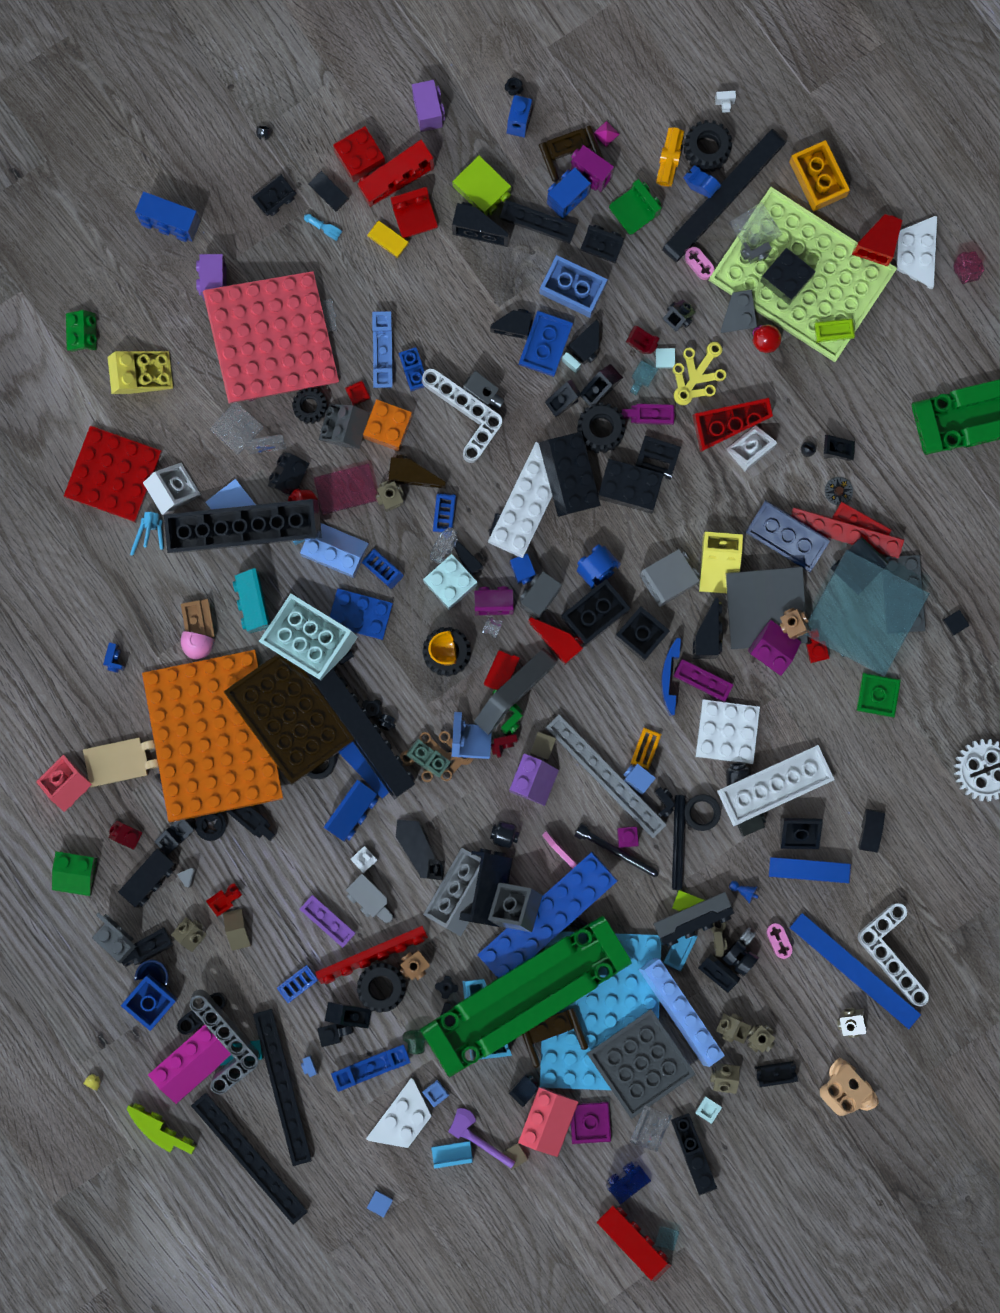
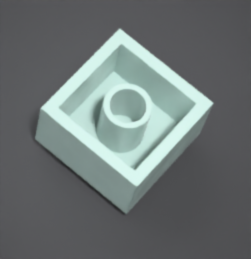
[423,554,477,610]

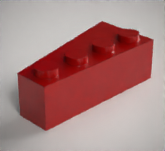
[596,1206,672,1282]

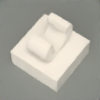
[715,91,736,113]
[351,846,378,873]

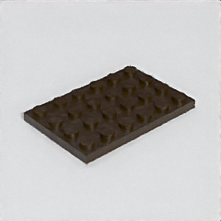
[224,654,355,786]

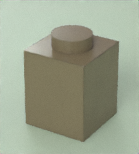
[530,732,556,761]

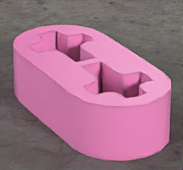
[685,247,714,280]
[766,923,792,959]

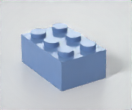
[539,255,608,318]

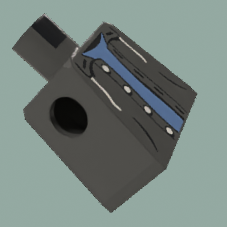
[461,371,504,409]

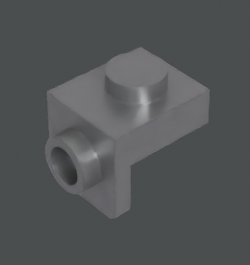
[740,242,772,264]

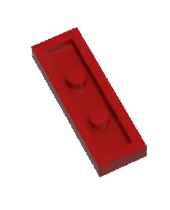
[832,501,892,535]

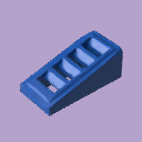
[433,492,456,533]
[361,549,404,589]
[277,964,319,1003]

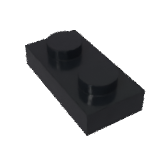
[698,954,741,993]

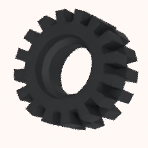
[292,388,327,424]

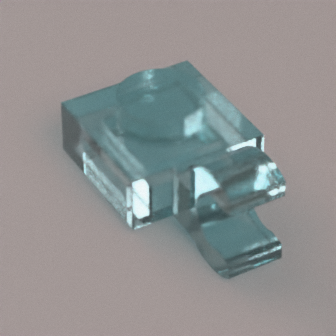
[630,361,658,395]

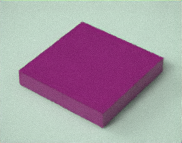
[571,1102,611,1144]

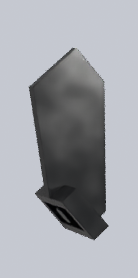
[396,820,445,880]

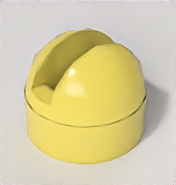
[83,1074,101,1091]

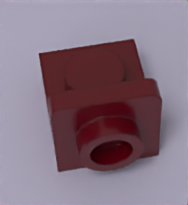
[491,734,518,758]

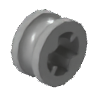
[738,927,756,946]

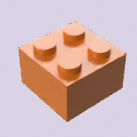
[363,399,413,452]

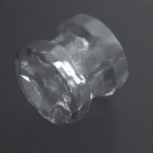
[482,615,503,639]

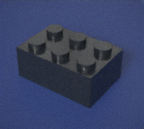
[598,459,664,514]
[561,579,631,647]

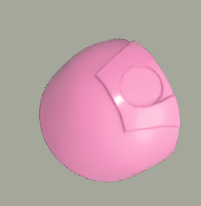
[181,631,214,660]

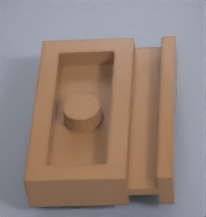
[181,599,215,637]

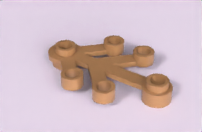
[400,731,474,783]

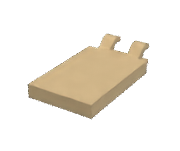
[83,738,159,788]

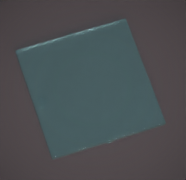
[804,549,930,677]

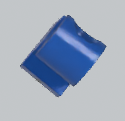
[683,165,721,198]

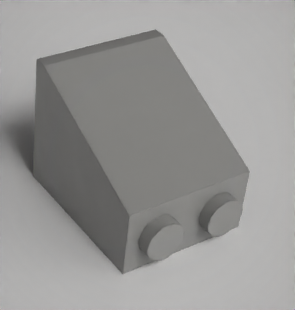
[639,549,700,607]

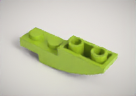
[127,1103,197,1154]

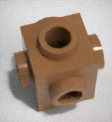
[780,608,811,639]
[400,950,431,981]

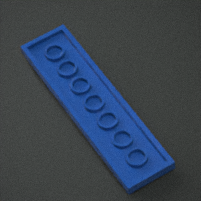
[477,852,618,978]

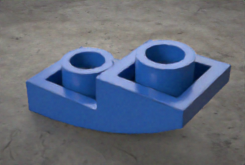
[398,347,428,392]

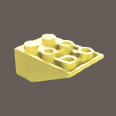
[108,351,173,394]
[699,532,743,594]

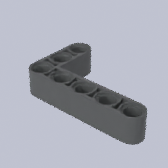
[474,648,558,735]
[190,989,260,1094]

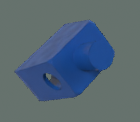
[507,95,533,138]

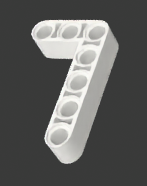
[422,369,502,463]
[858,903,929,1006]

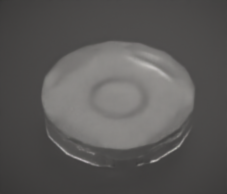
[430,527,457,564]

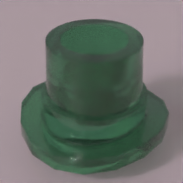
[402,1030,426,1054]

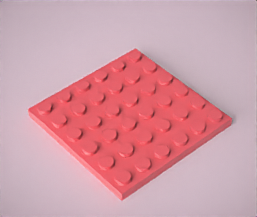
[203,271,339,403]

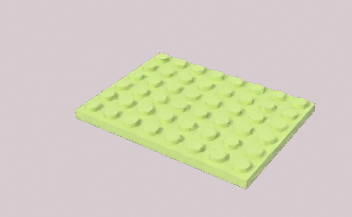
[709,187,897,362]

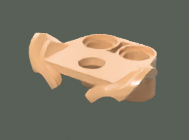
[820,1058,879,1116]

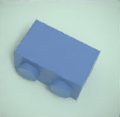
[623,764,655,795]

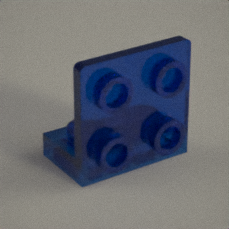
[606,1161,651,1205]

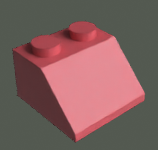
[36,755,92,812]

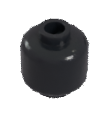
[726,763,751,786]
[490,821,519,848]

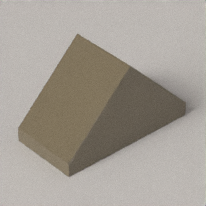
[223,908,251,951]

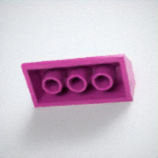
[148,1025,231,1104]

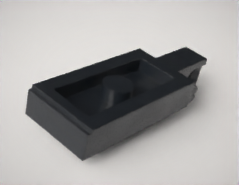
[226,806,276,841]
[122,928,174,967]

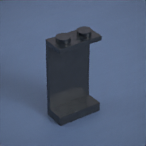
[459,848,513,927]

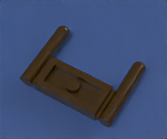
[538,126,604,182]
[522,1008,588,1068]

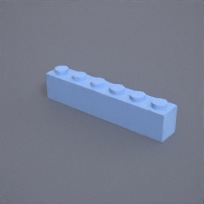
[638,958,725,1067]

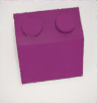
[474,586,514,616]
[748,619,801,676]

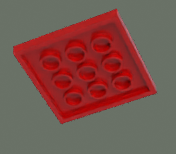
[63,426,162,523]

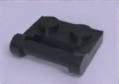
[635,436,681,480]

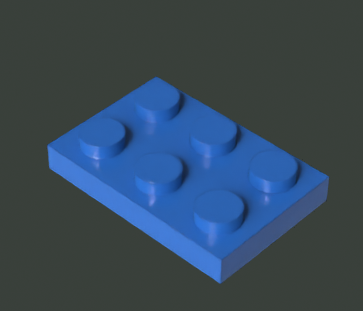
[518,311,573,377]
[330,588,393,641]

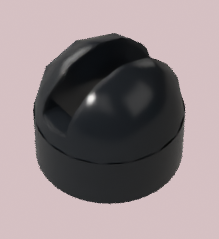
[256,126,272,140]
[800,441,816,457]

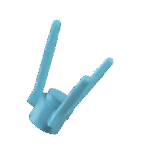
[130,512,164,555]

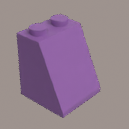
[509,754,559,806]

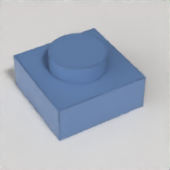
[301,1055,318,1077]

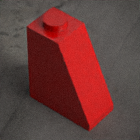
[852,214,903,266]

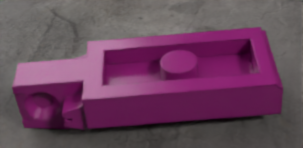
[621,404,674,425]

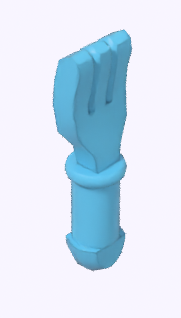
[304,214,342,241]

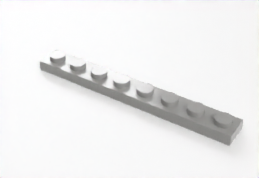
[545,715,666,839]

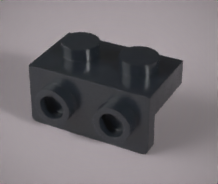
[251,174,297,216]
[580,225,624,264]
[268,452,310,496]

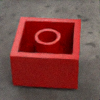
[333,126,385,183]

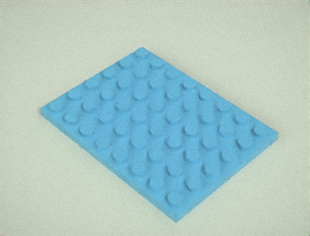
[540,931,661,1090]

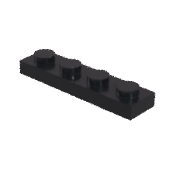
[500,200,577,244]

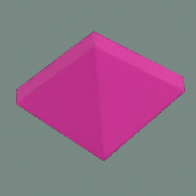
[594,121,619,147]

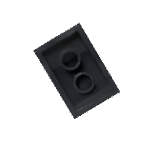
[452,202,509,247]

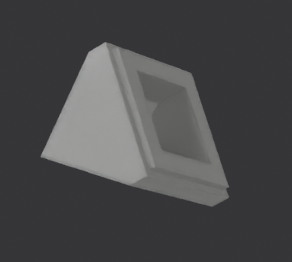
[177,868,196,888]

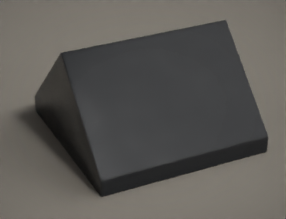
[780,818,823,850]

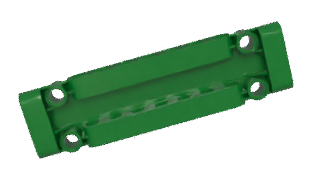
[912,379,1000,455]
[420,915,632,1078]

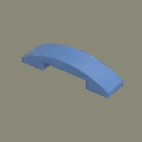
[372,311,393,388]

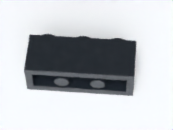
[118,848,176,908]

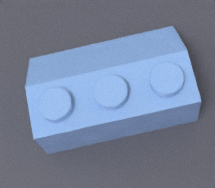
[300,523,369,578]

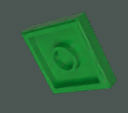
[856,673,901,718]

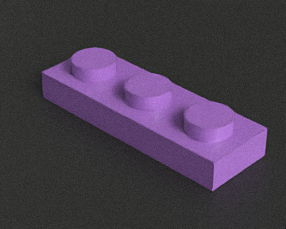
[300,895,356,948]

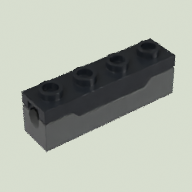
[653,892,735,947]

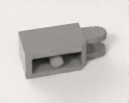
[346,874,393,923]

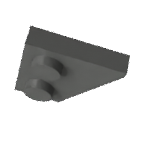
[721,289,757,333]

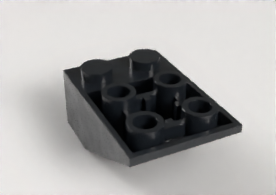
[693,597,722,659]

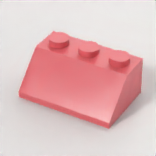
[518,1087,579,1157]

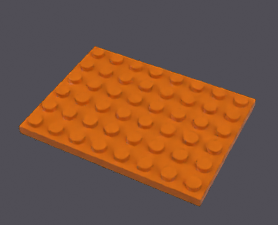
[142,650,284,823]

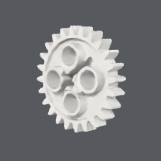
[954,739,1000,802]

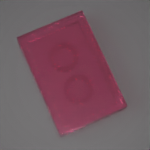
[314,464,377,515]

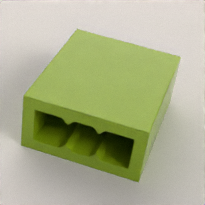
[452,156,511,216]

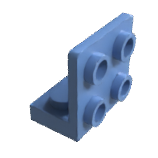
[452,712,491,759]

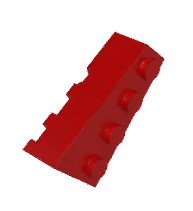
[358,139,434,207]
[692,398,773,452]

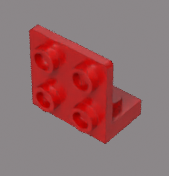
[390,187,438,238]

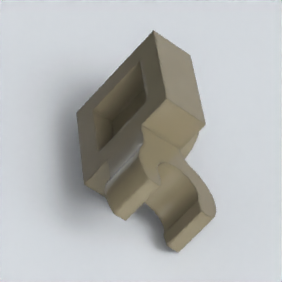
[711,922,727,957]

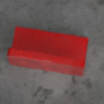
[484,651,520,691]

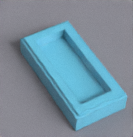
[663,935,697,972]

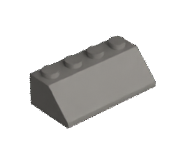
[423,848,481,937]

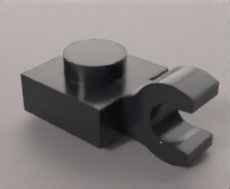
[317,1024,353,1047]

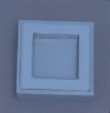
[422,1080,449,1107]
[367,1190,393,1218]

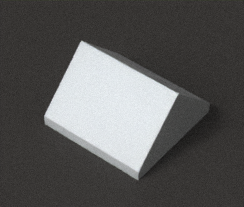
[727,425,777,471]

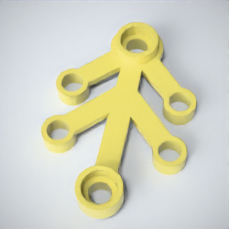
[672,342,726,405]

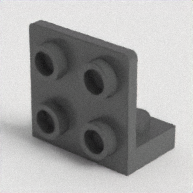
[92,912,136,964]

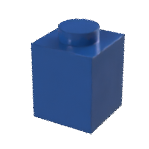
[510,553,536,585]

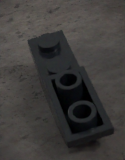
[671,1113,717,1196]

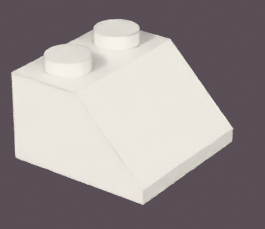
[143,463,201,515]

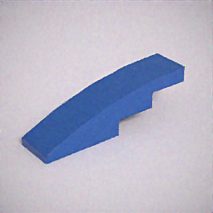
[769,857,851,884]

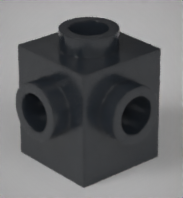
[663,299,696,332]

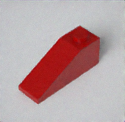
[528,617,583,665]

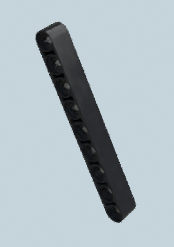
[662,129,787,263]

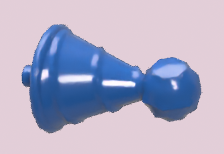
[729,881,759,904]

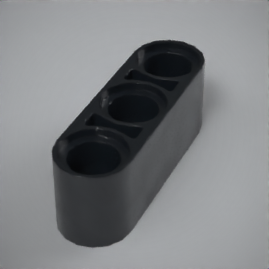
[177,992,227,1035]

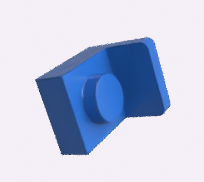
[103,642,125,673]

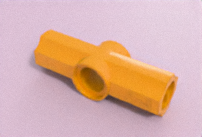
[656,127,684,187]

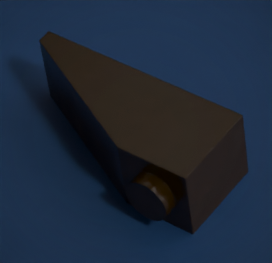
[388,455,446,489]

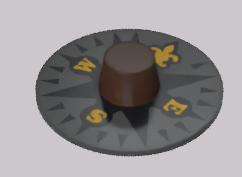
[825,477,853,505]

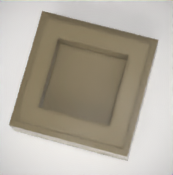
[501,1143,528,1170]

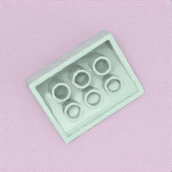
[259,593,358,680]

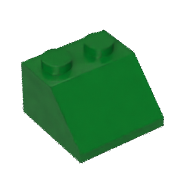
[52,851,97,896]

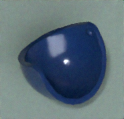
[134,960,169,987]

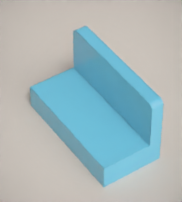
[431,1141,473,1169]

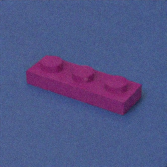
[673,659,733,702]

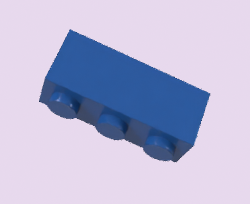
[323,780,378,842]

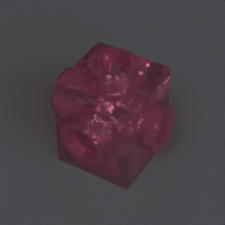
[953,251,985,284]

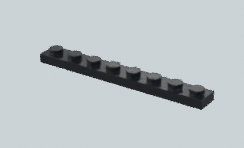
[253,1009,312,1166]
[191,1092,308,1225]

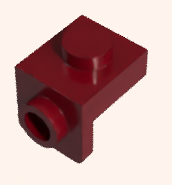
[626,326,660,354]
[108,821,143,850]

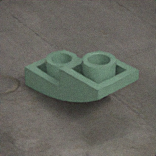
[406,739,450,777]

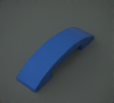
[661,638,681,716]
[331,1044,411,1092]

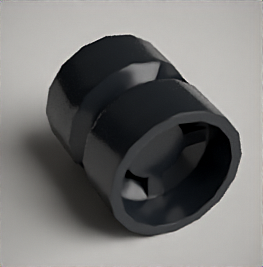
[722,940,759,976]

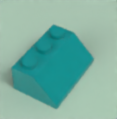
[233,568,270,633]

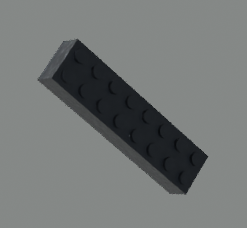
[164,499,322,553]

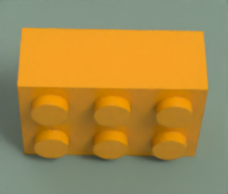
[789,140,850,212]

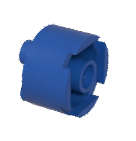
[577,544,621,589]

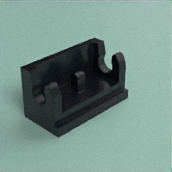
[754,1061,798,1087]

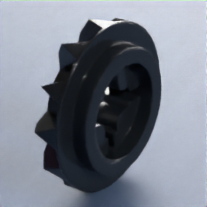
[195,813,226,841]

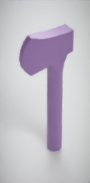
[448,1108,515,1168]

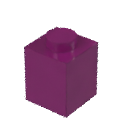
[616,827,639,848]

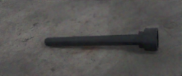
[574,823,659,877]

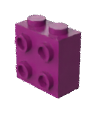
[571,145,614,192]

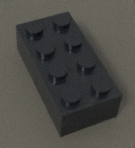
[539,432,601,517]

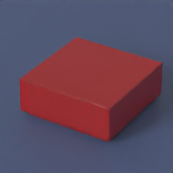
[345,380,370,406]

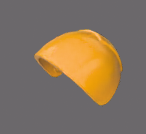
[428,631,457,665]

